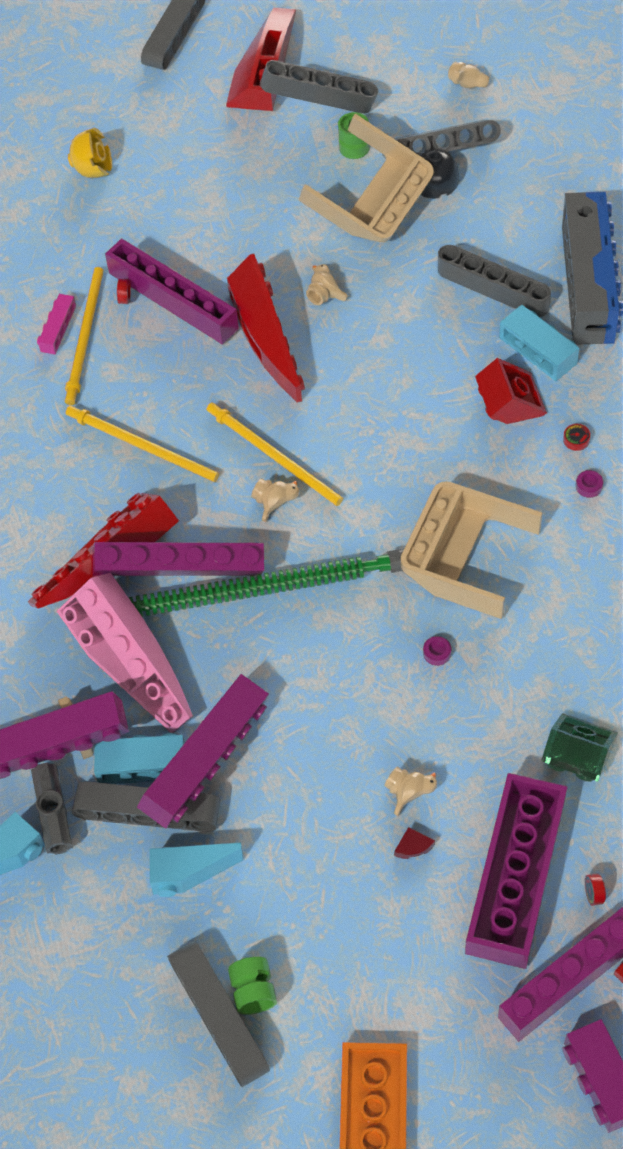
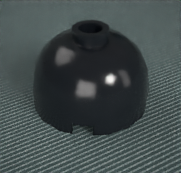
[419,149,459,199]

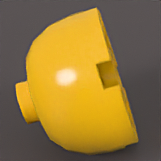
[68,128,112,179]

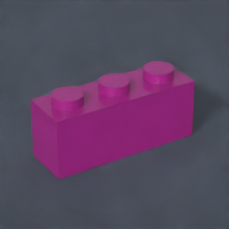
[562,1019,623,1133]

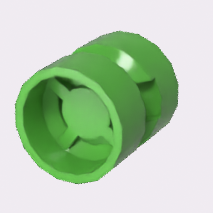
[338,112,370,159]
[228,957,277,1015]

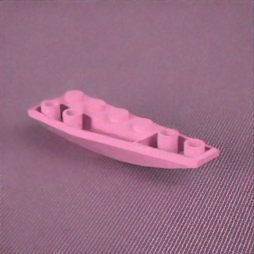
[57,573,193,733]

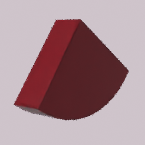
[394,827,435,859]

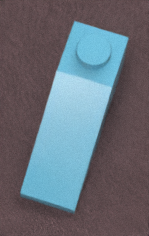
[0,812,45,875]
[150,843,243,897]

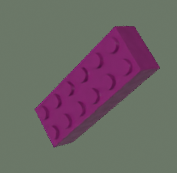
[465,773,568,969]

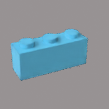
[499,305,579,381]
[94,733,185,784]

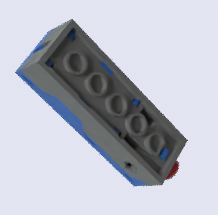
[562,192,623,345]

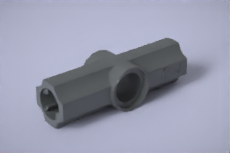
[31,762,73,855]

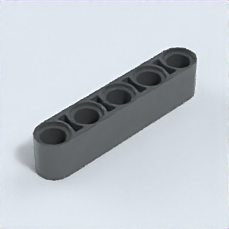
[141,0,205,70]
[260,60,378,114]
[382,120,501,159]
[437,245,551,317]
[72,782,221,832]
[167,940,270,1088]

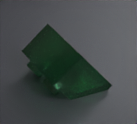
[541,713,618,782]

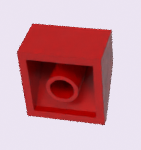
[475,358,547,424]

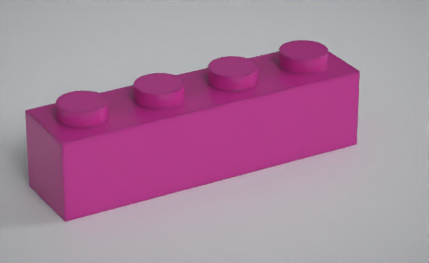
[37,293,76,355]

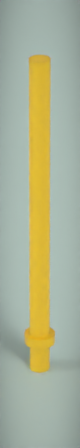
[65,267,104,405]
[206,402,343,506]
[66,405,219,482]

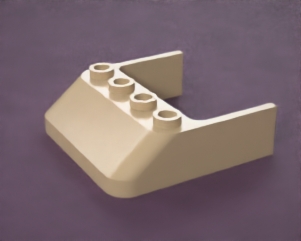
[299,114,434,242]
[401,481,542,619]

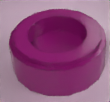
[576,470,603,498]
[423,636,452,666]

